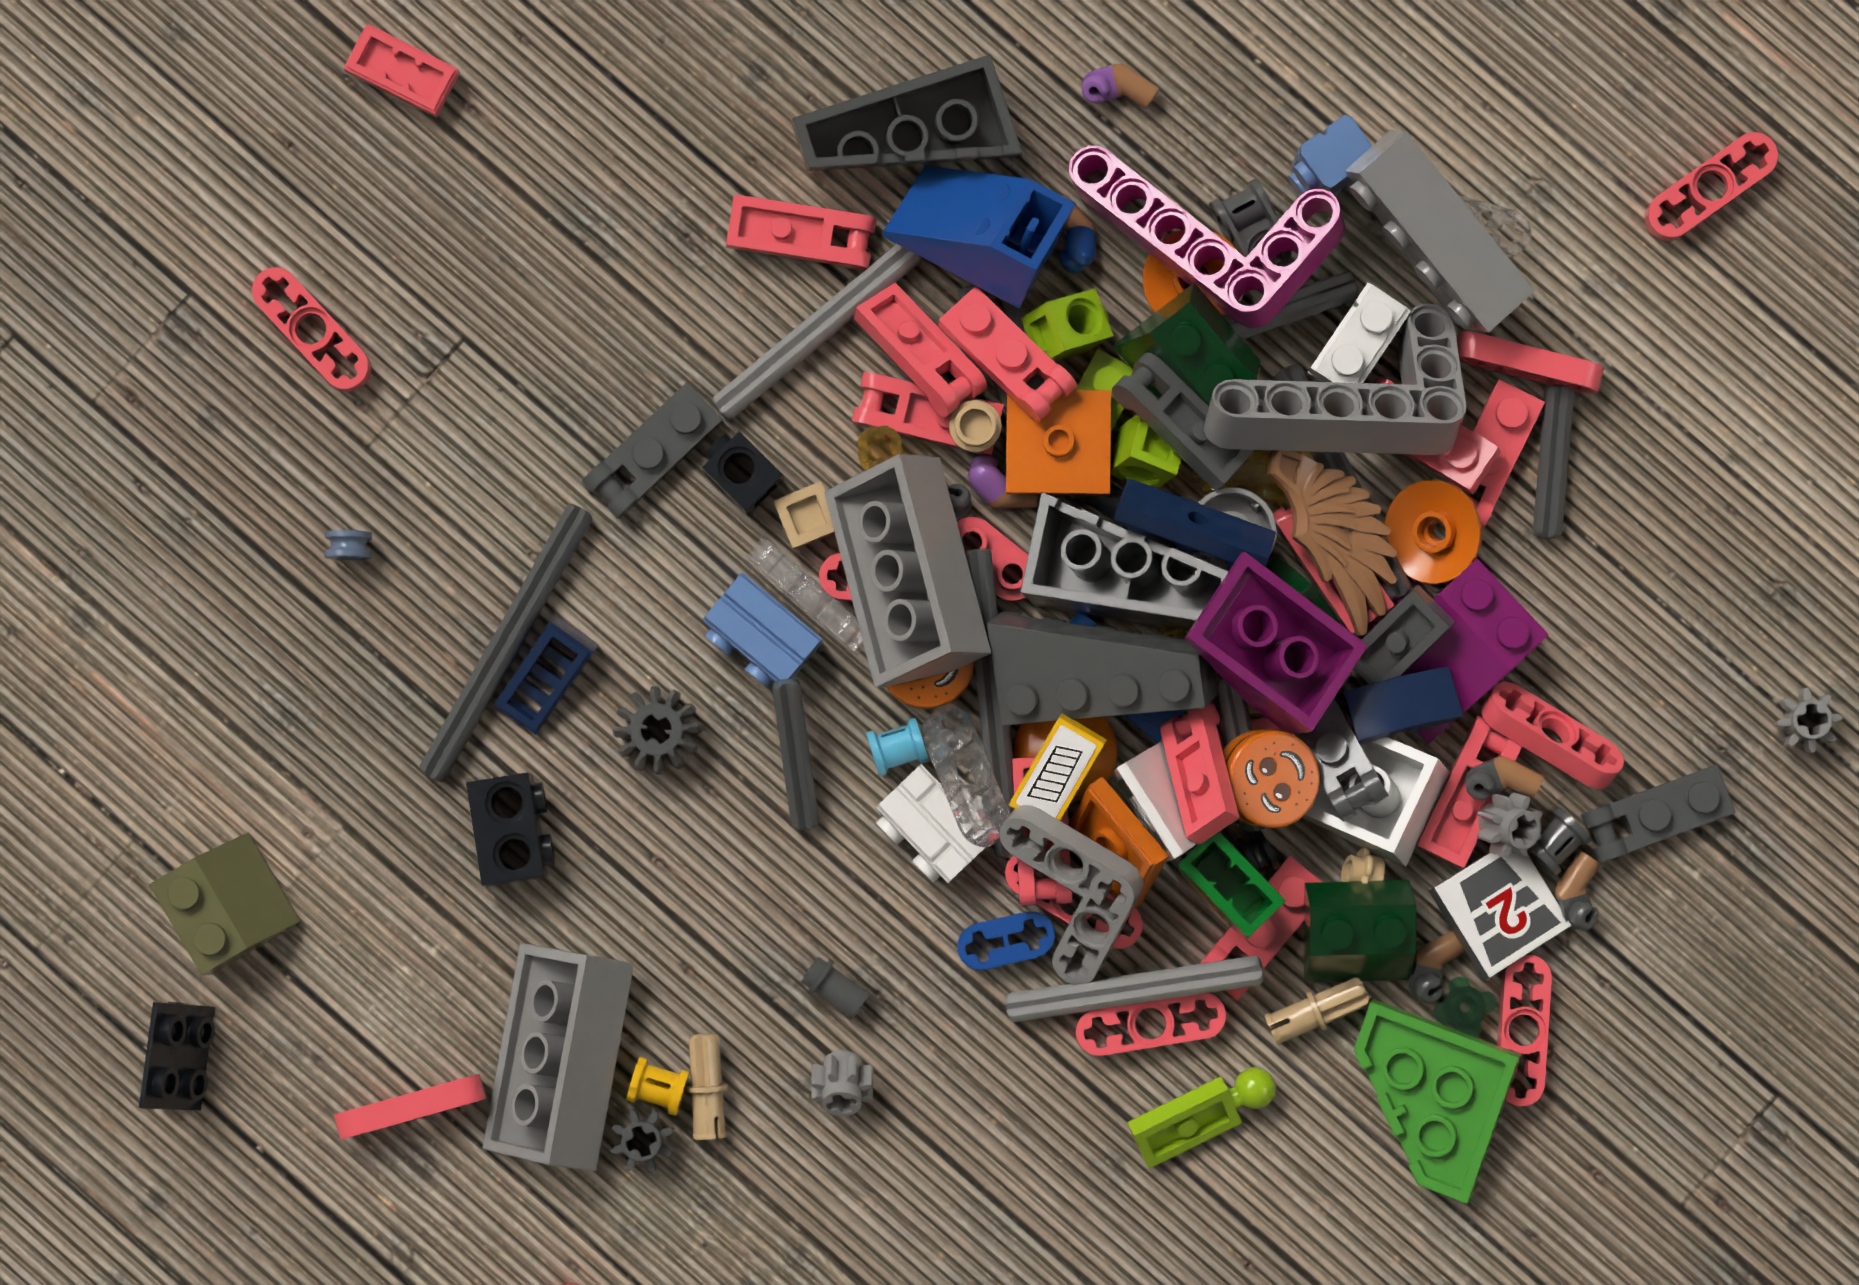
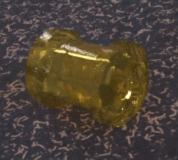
[857,425,905,471]

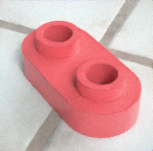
[957,517,1028,602]

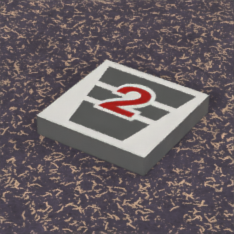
[1428,852,1571,980]

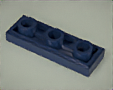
[1114,478,1276,567]

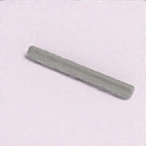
[712,244,921,420]
[1006,956,1264,1022]

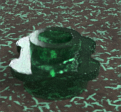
[1434,977,1496,1037]

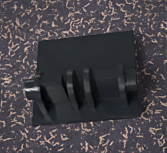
[139,1001,215,1111]

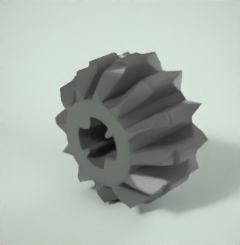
[613,686,702,775]

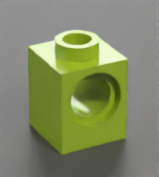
[1021,288,1114,361]
[1110,414,1182,489]

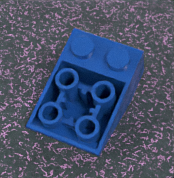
[882,165,1076,308]

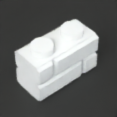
[1306,283,1411,383]
[876,764,993,884]

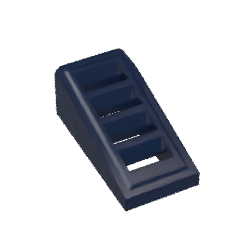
[494,617,599,735]

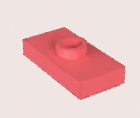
[343,23,460,118]

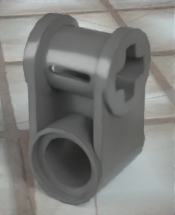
[1209,178,1292,267]

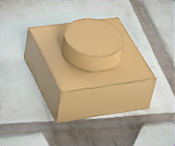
[773,481,835,550]

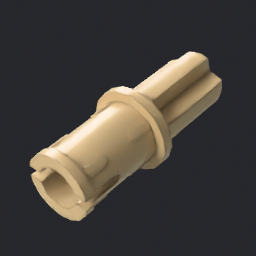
[1264,978,1370,1046]
[686,1034,728,1140]

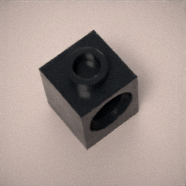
[702,431,785,516]

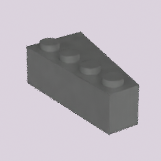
[987,611,1218,725]

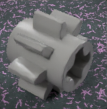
[1773,688,1842,754]
[1477,792,1543,858]
[811,1050,873,1116]

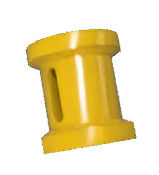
[626,1056,690,1116]

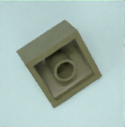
[149,832,301,975]

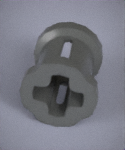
[1527,807,1592,877]

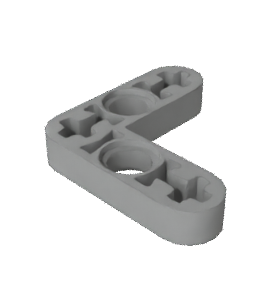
[999,805,1144,985]

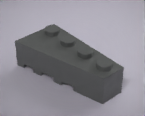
[791,54,1022,171]
[1021,492,1229,631]

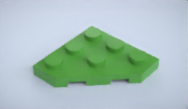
[1354,999,1521,1204]

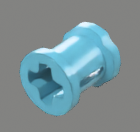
[866,717,929,777]

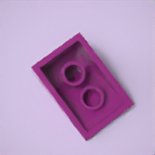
[1184,552,1368,734]
[1400,559,1549,744]

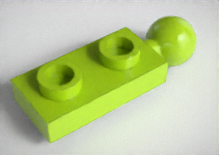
[1127,1067,1276,1169]

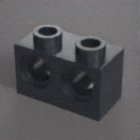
[466,772,555,887]

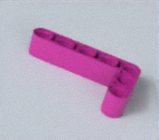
[1069,146,1345,328]

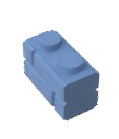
[1288,115,1372,196]
[703,572,823,689]

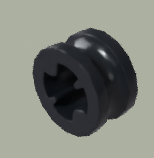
[1234,830,1280,876]

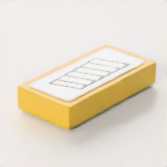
[1008,713,1107,821]

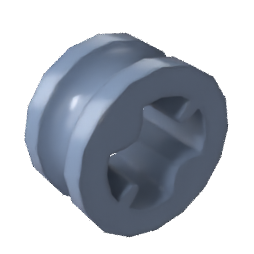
[325,530,372,560]

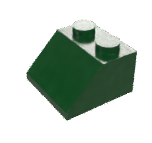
[1114,283,1260,406]
[1304,880,1416,983]

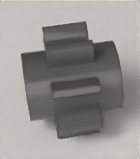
[611,1109,675,1172]

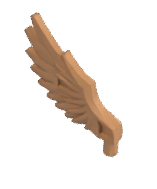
[1267,450,1397,636]

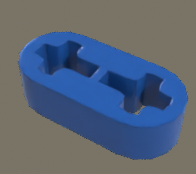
[957,912,1055,970]

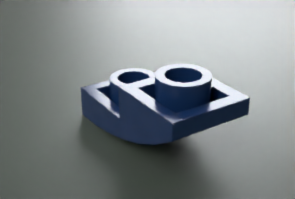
[1344,667,1464,745]

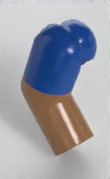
[1059,195,1096,273]

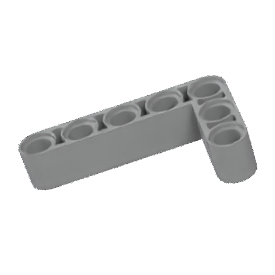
[1204,303,1466,455]

